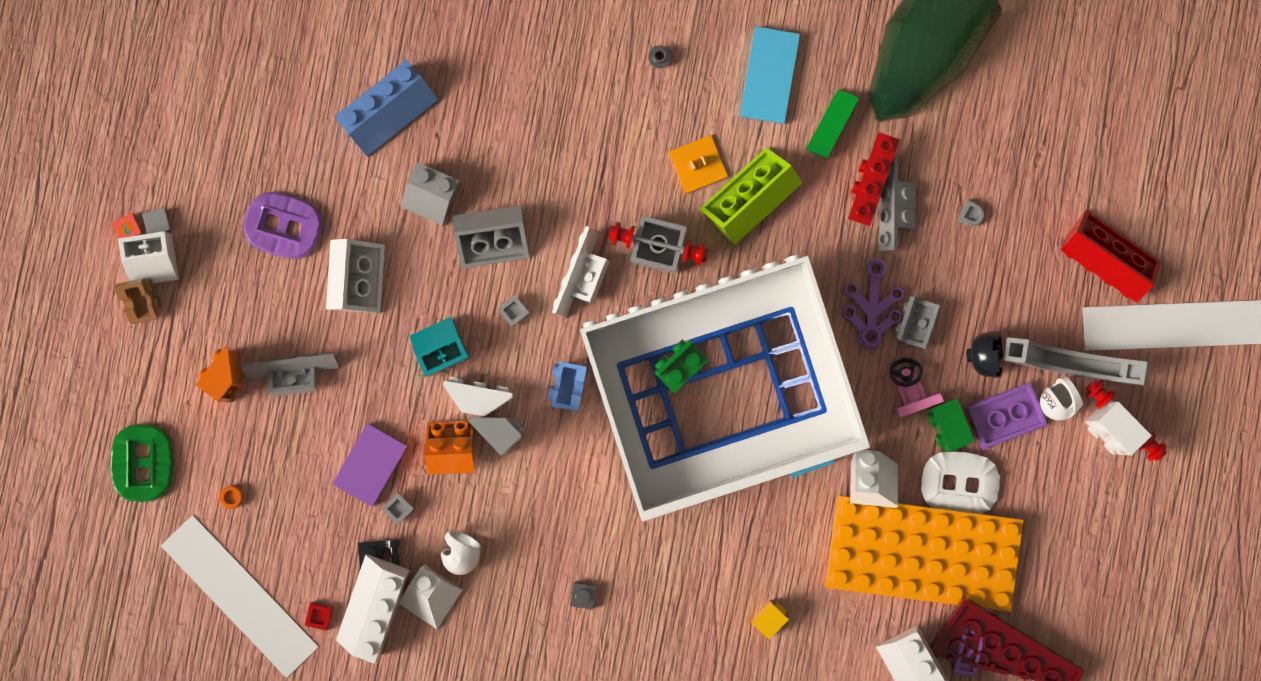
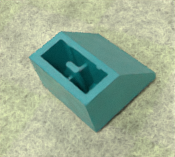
[409,317,471,378]

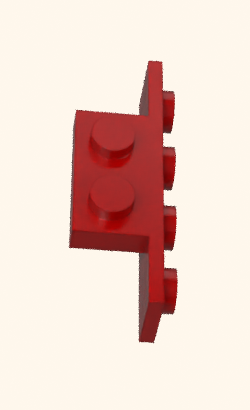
[848,132,900,227]

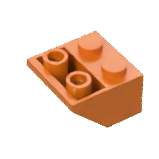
[195,347,243,403]
[425,420,475,475]

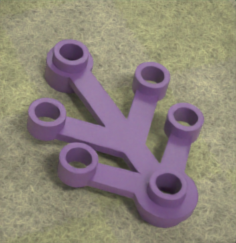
[841,259,904,349]

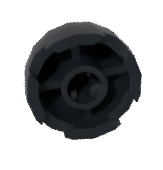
[966,331,1003,378]

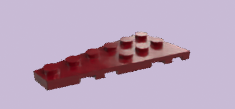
[930,596,1085,681]

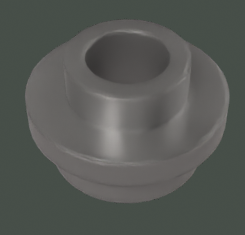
[648,45,671,69]

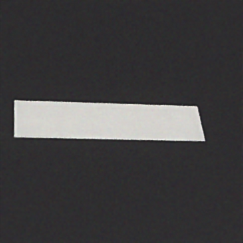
[1083,300,1261,351]
[161,515,318,678]

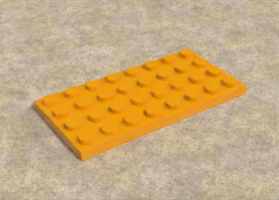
[825,495,1023,612]

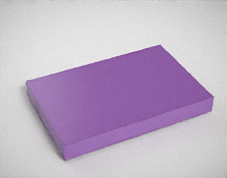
[965,382,1048,450]
[332,423,408,507]

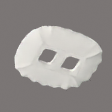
[921,452,1000,514]

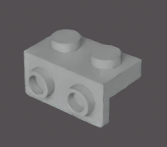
[896,295,942,350]

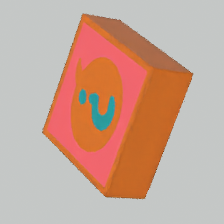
[111,213,144,239]

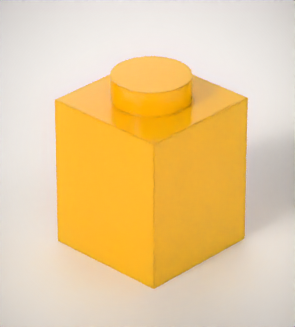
[751,601,789,640]

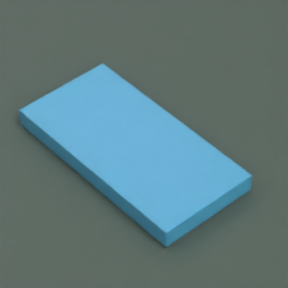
[739,26,800,125]

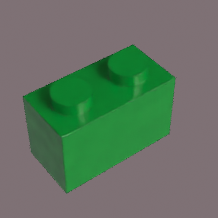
[926,398,975,452]

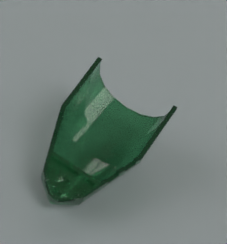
[868,0,1002,122]

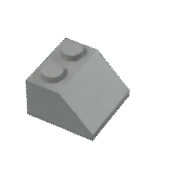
[401,162,462,226]

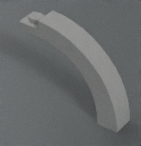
[1003,337,1151,386]

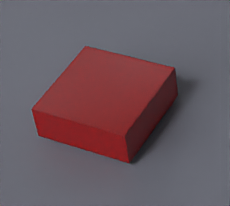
[305,602,334,631]

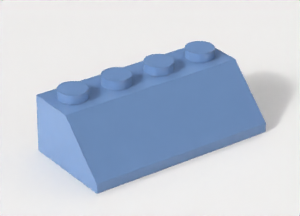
[334,59,439,157]

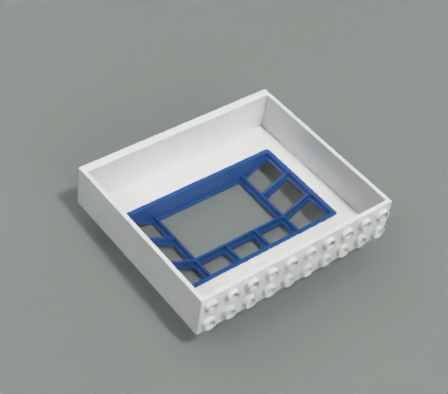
[580,253,870,522]

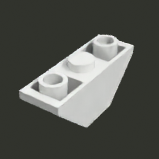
[443,377,514,417]

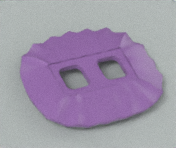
[243,192,323,259]

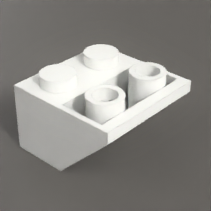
[118,231,179,284]

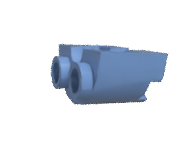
[548,361,587,412]

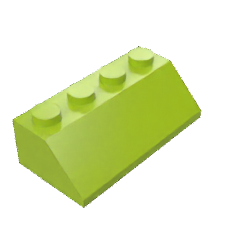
[699,147,803,245]

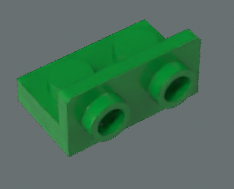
[654,339,709,393]

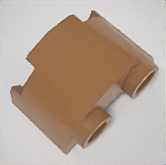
[113,277,162,324]

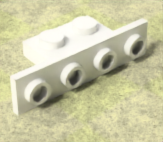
[552,226,610,319]

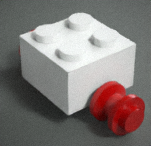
[1085,379,1167,461]

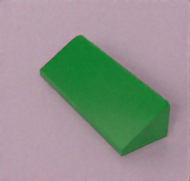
[806,90,859,160]

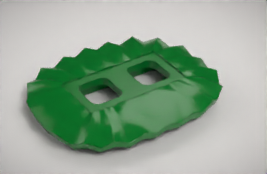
[111,424,175,502]

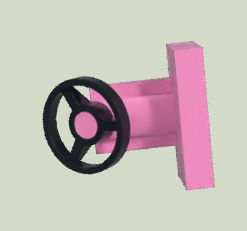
[889,358,944,418]

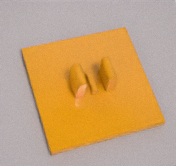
[669,135,728,194]

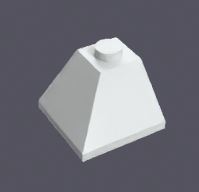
[399,564,463,629]

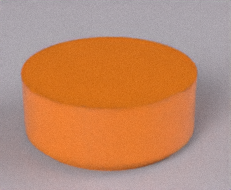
[219,485,245,509]

